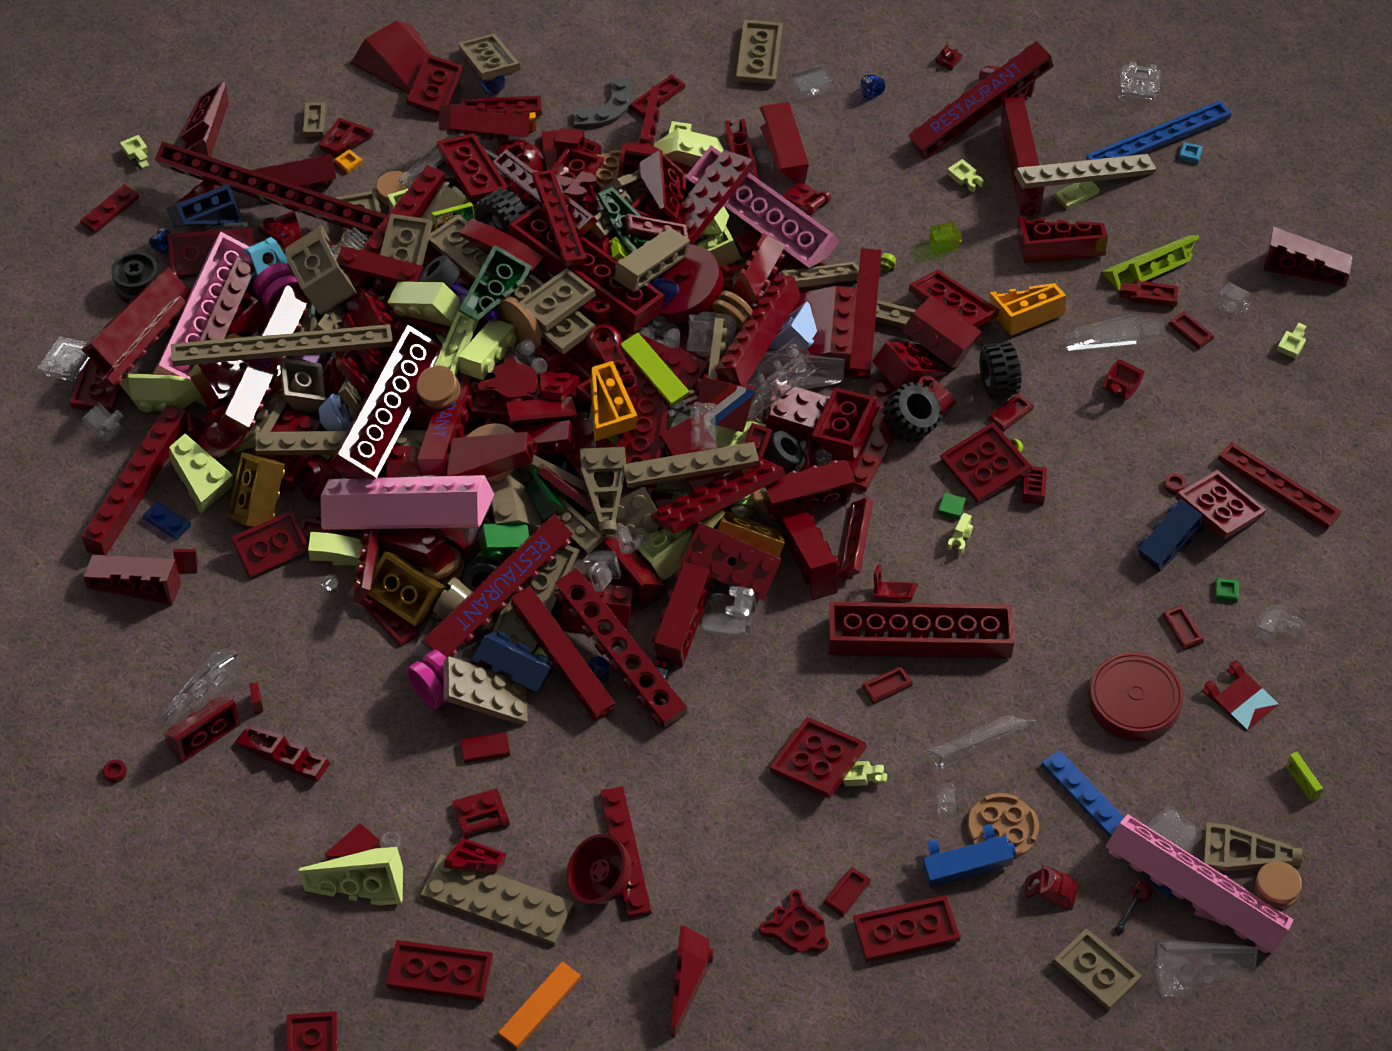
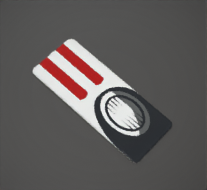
[663,390,698,417]

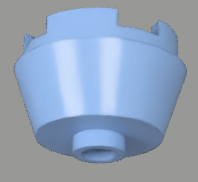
[318,394,354,431]

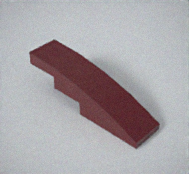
[459,218,544,275]
[236,725,331,781]

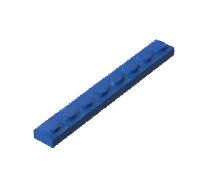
[1086,100,1232,160]
[1041,750,1174,899]

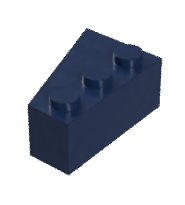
[166,184,244,228]
[1138,500,1204,571]
[472,631,554,692]

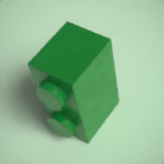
[478,524,529,561]

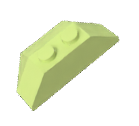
[654,128,724,167]
[119,374,201,412]

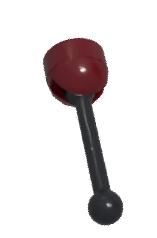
[1115,881,1153,934]

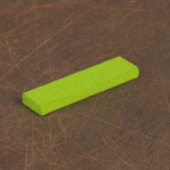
[620,333,690,407]

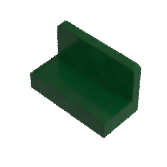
[524,469,565,521]

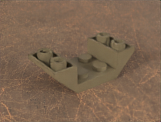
[285,225,356,315]

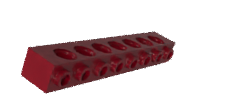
[554,567,687,729]

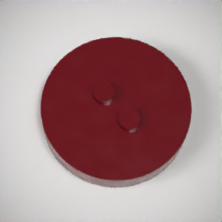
[648,245,724,323]
[1088,652,1183,741]

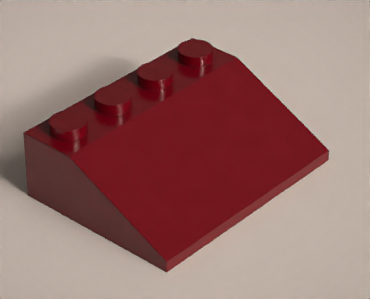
[786,286,857,370]

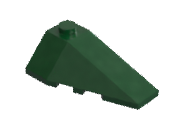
[597,187,652,252]
[458,245,532,322]

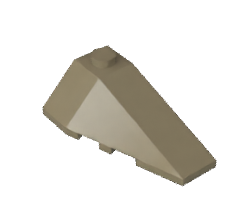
[488,469,541,532]

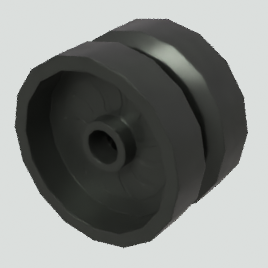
[111,252,159,303]

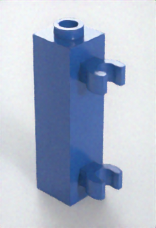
[923,824,1016,887]

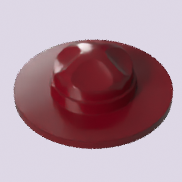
[197,417,248,458]

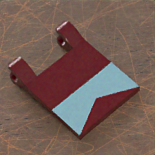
[1202,660,1279,730]

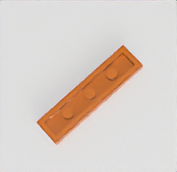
[498,962,581,1050]

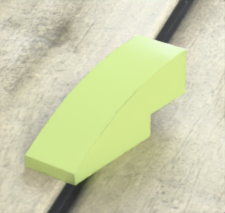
[308,532,380,566]

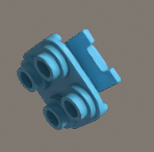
[244,237,289,285]

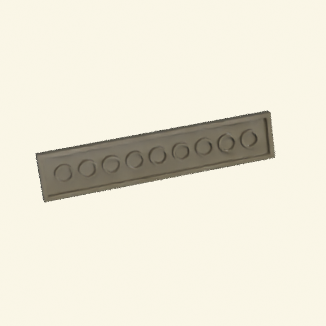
[428,214,595,354]

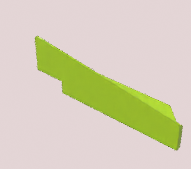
[1102,235,1199,291]

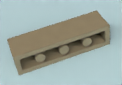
[614,228,690,292]

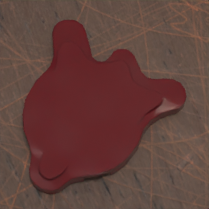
[478,352,541,402]
[759,890,829,953]

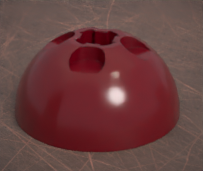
[492,139,547,171]
[566,834,631,905]

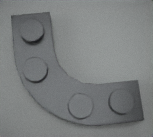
[573,77,632,128]

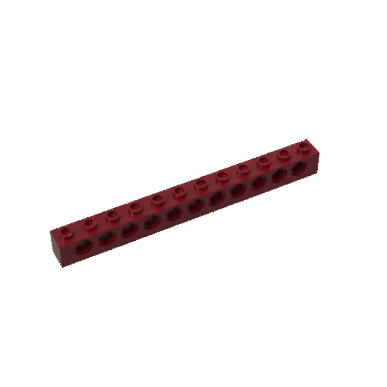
[155,141,387,236]

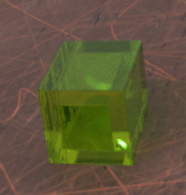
[929,222,962,254]

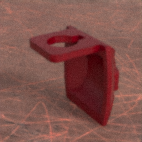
[1102,358,1145,400]
[873,564,918,603]
[1024,865,1077,910]

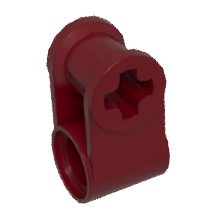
[577,296,612,326]
[918,376,956,415]

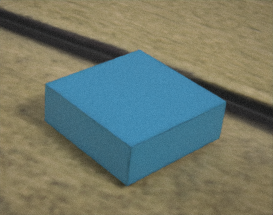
[1178,142,1203,164]

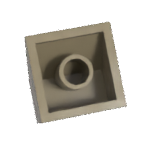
[279,358,326,414]

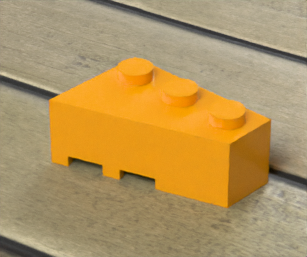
[989,283,1066,335]
[590,361,637,442]

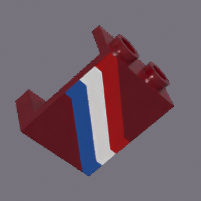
[690,374,755,433]

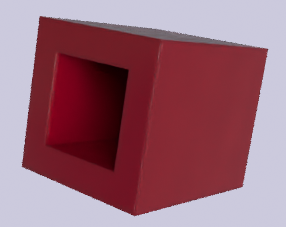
[553,128,587,157]

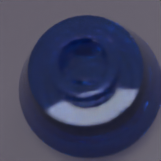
[860,74,886,100]
[480,75,507,94]
[652,278,680,304]

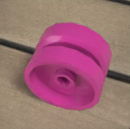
[253,263,306,314]
[406,649,446,710]

